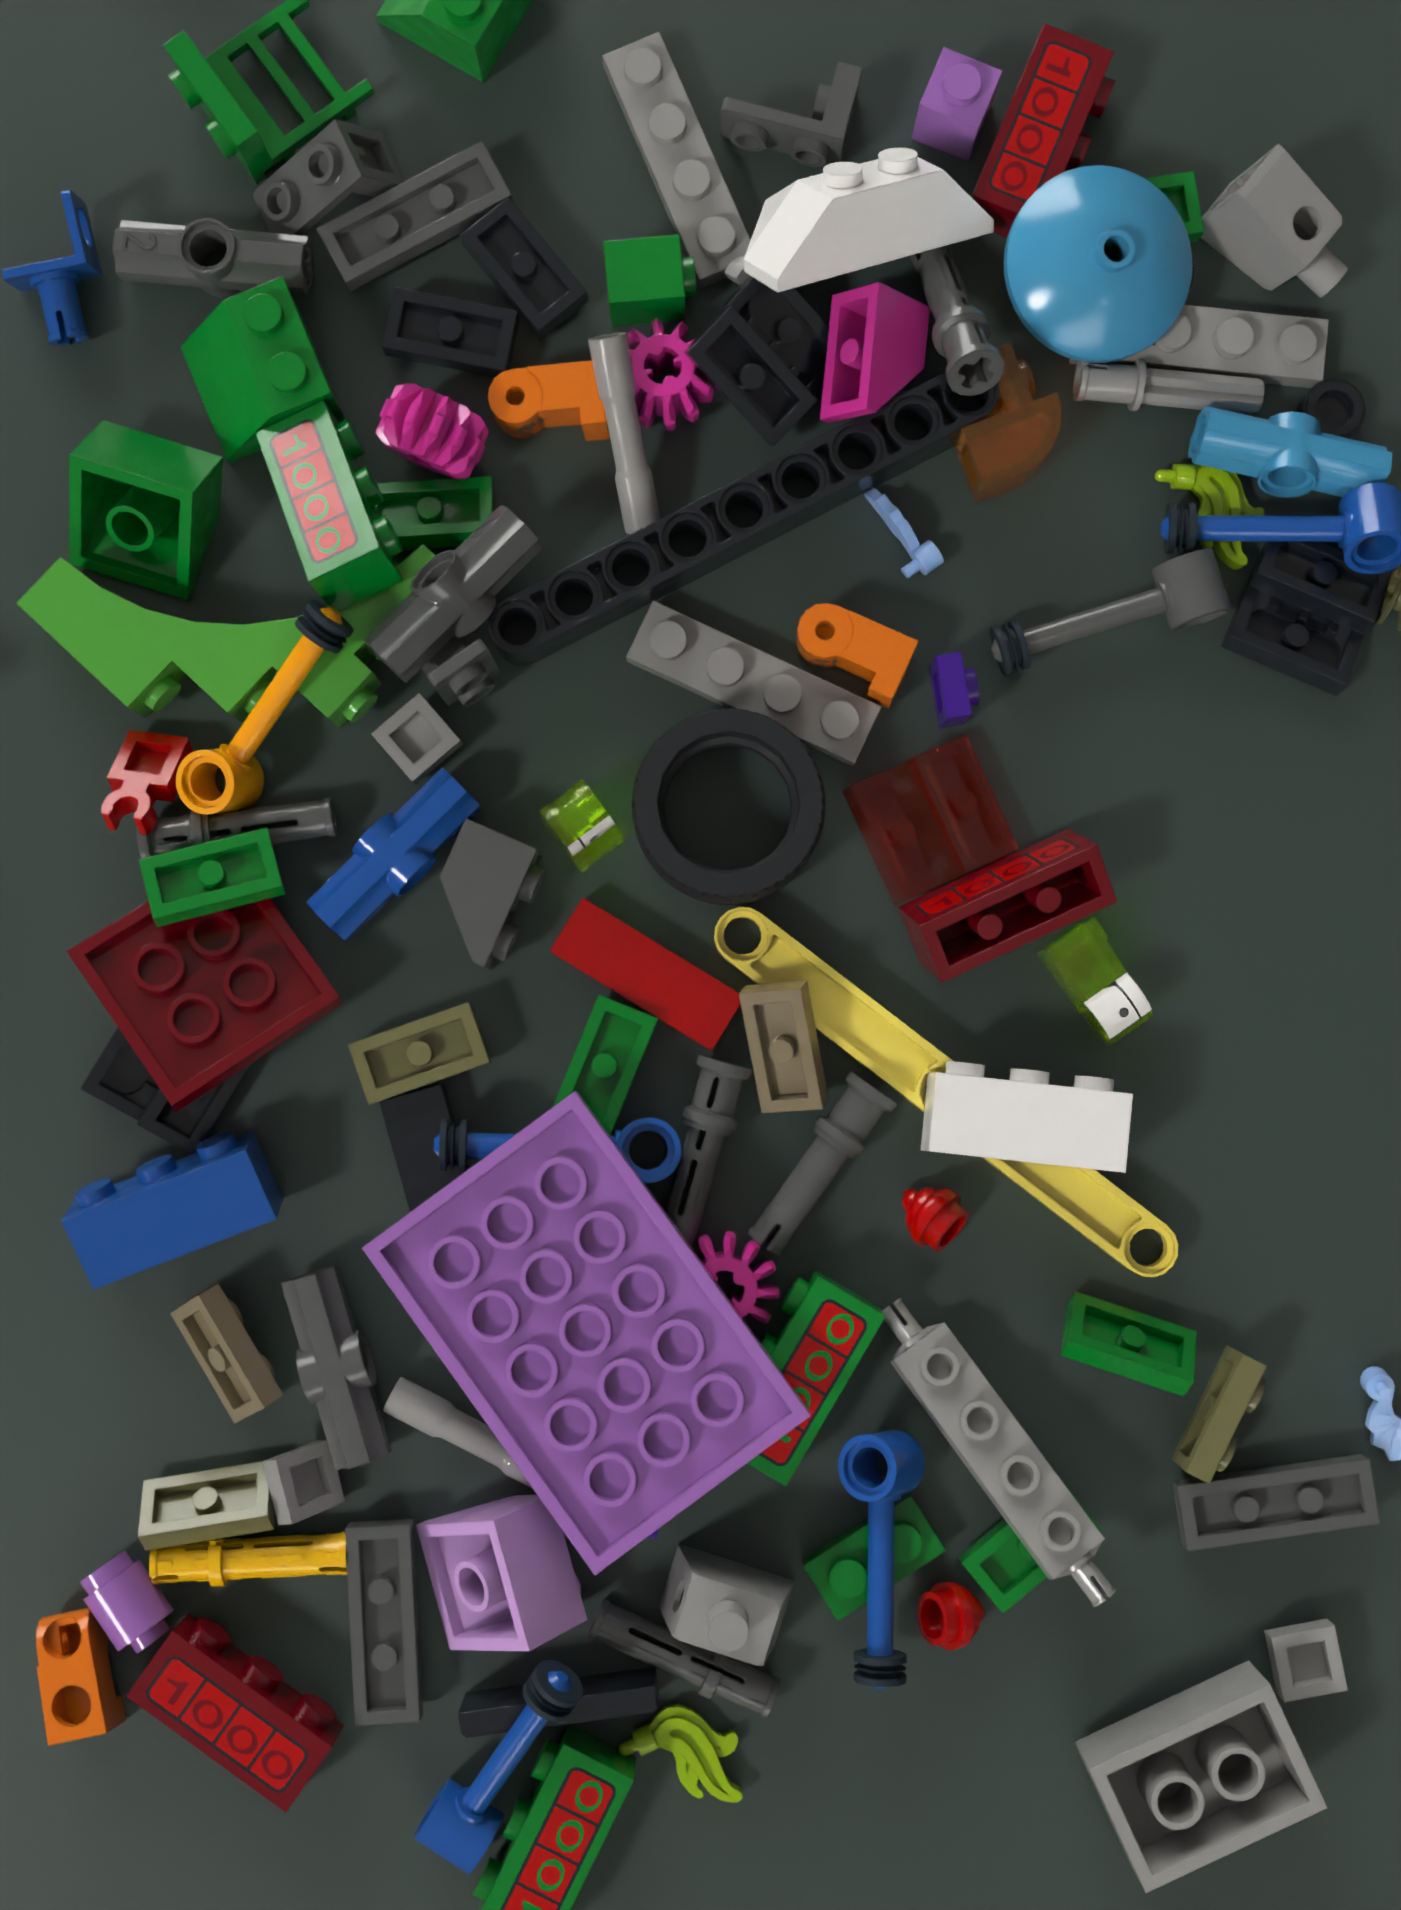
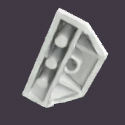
[744,147,994,293]

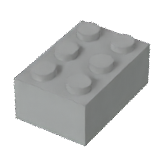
[1074,1660,1328,1893]

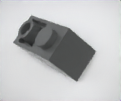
[440,818,546,970]

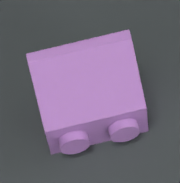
[416,1494,587,1651]

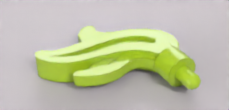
[1155,464,1264,570]
[618,1704,743,1803]

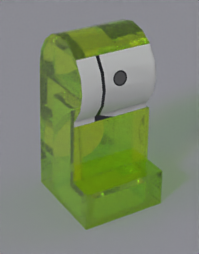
[538,779,626,873]
[1037,916,1153,1046]

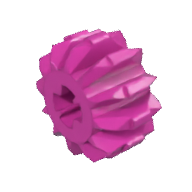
[628,318,714,433]
[375,383,489,479]
[699,1231,780,1328]

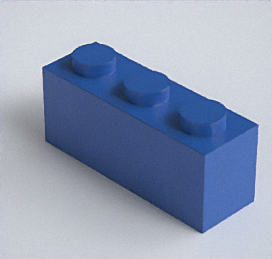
[61,1131,283,1290]

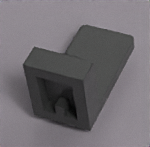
[720,61,862,167]
[253,119,405,235]
[421,632,501,709]

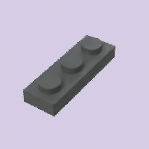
[316,141,513,292]
[1172,1454,1380,1551]
[345,1519,423,1726]

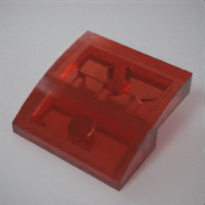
[843,735,1019,906]

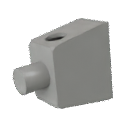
[1201,143,1348,298]
[659,1543,794,1666]

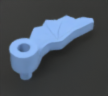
[864,488,944,579]
[1360,1366,1401,1461]

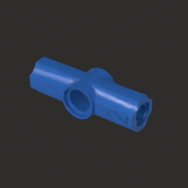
[306,768,482,942]

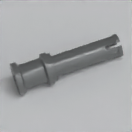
[909,245,1005,396]
[136,797,337,859]
[665,1054,753,1251]
[747,1071,897,1256]

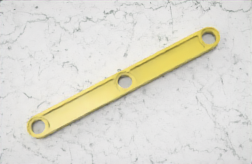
[714,907,1179,1277]

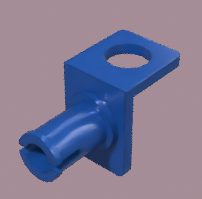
[1,190,103,346]

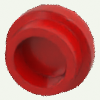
[902,1187,969,1252]
[917,1582,985,1650]

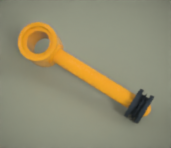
[176,600,354,814]

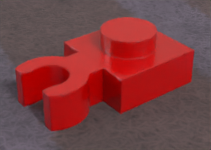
[101,730,194,835]

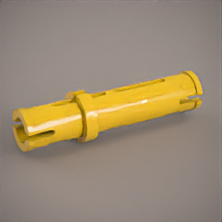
[149,1532,347,1587]

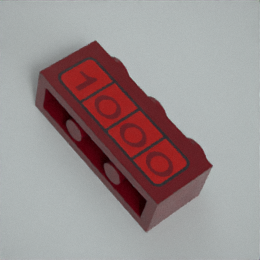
[971,23,1116,238]
[898,829,1117,983]
[126,1613,344,1813]

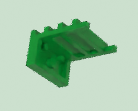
[163,0,375,184]

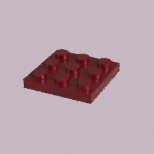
[66,898,342,1112]

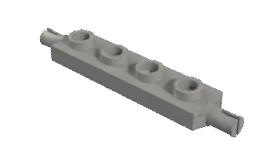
[883,1298,1116,1607]

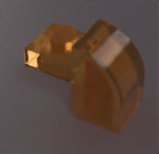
[954,343,1061,504]

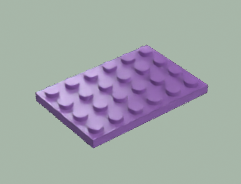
[362,1091,811,1575]

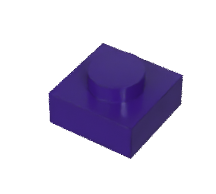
[929,651,979,729]

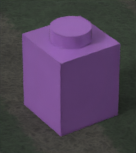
[911,47,1002,162]

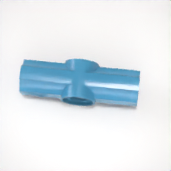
[1188,405,1392,498]

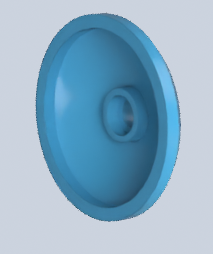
[1004,165,1193,363]

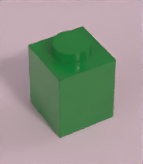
[603,234,697,326]

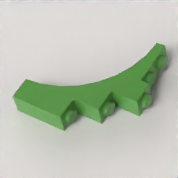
[17,544,436,729]

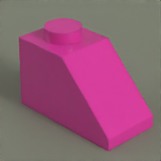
[820,282,930,423]

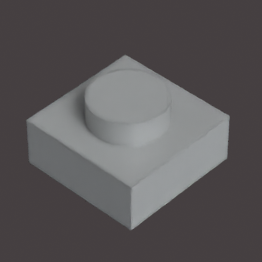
[371,693,463,785]
[262,1440,346,1525]
[1264,1618,1348,1703]

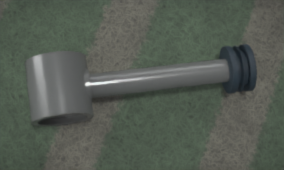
[990,548,1232,676]

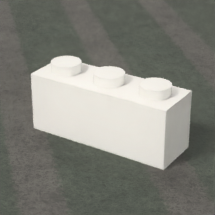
[920,1061,1133,1173]

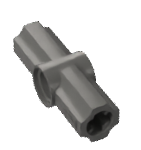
[112,218,314,298]
[364,505,543,683]
[281,1265,392,1470]

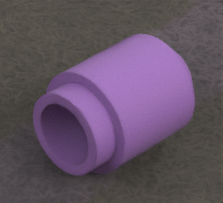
[80,1550,174,1654]

